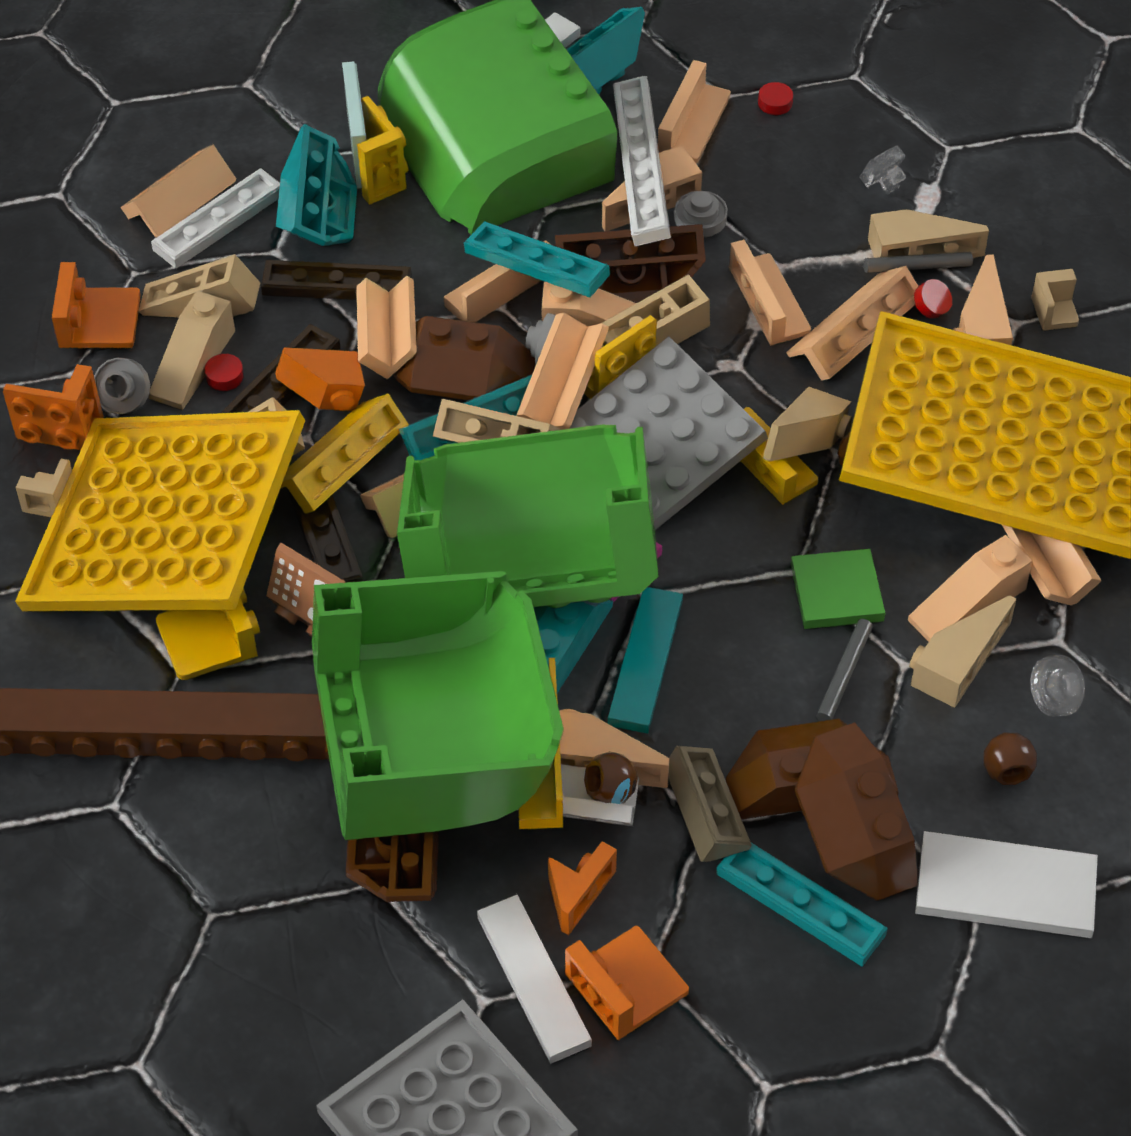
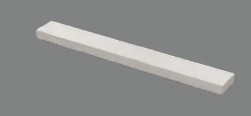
[613,76,671,246]

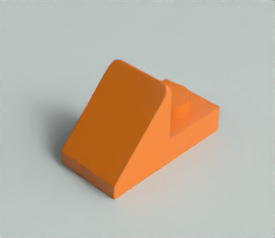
[548,841,617,935]

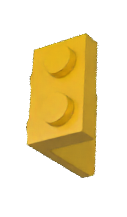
[156,588,260,680]

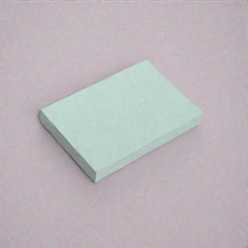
[342,61,366,188]

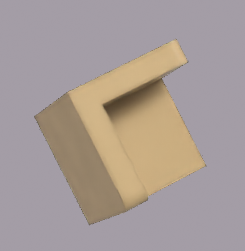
[1031,269,1079,331]
[16,459,72,517]

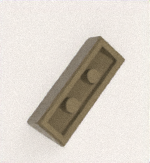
[669,746,752,862]

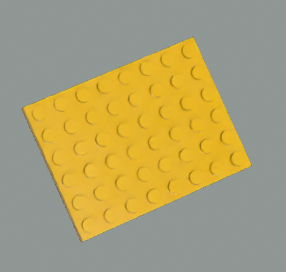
[839,311,1131,559]

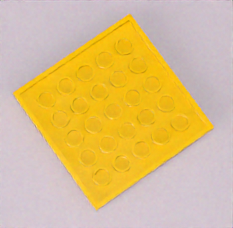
[15,410,305,611]

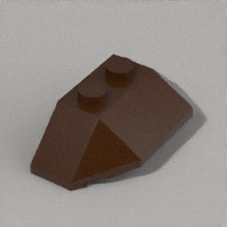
[555,224,706,303]
[393,316,536,400]
[725,719,899,820]
[795,722,918,901]
[346,831,439,902]

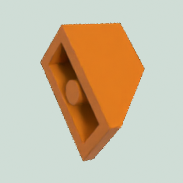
[275,347,365,411]

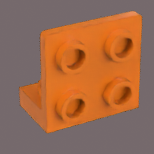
[52,262,141,348]
[3,364,104,450]
[565,926,689,1040]

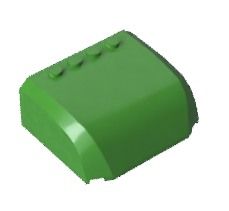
[377,0,617,235]
[397,424,659,608]
[312,571,564,840]

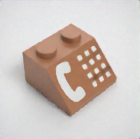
[266,543,346,637]

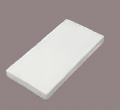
[915,831,1098,938]

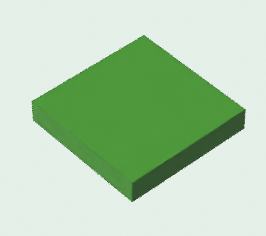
[791,549,885,629]

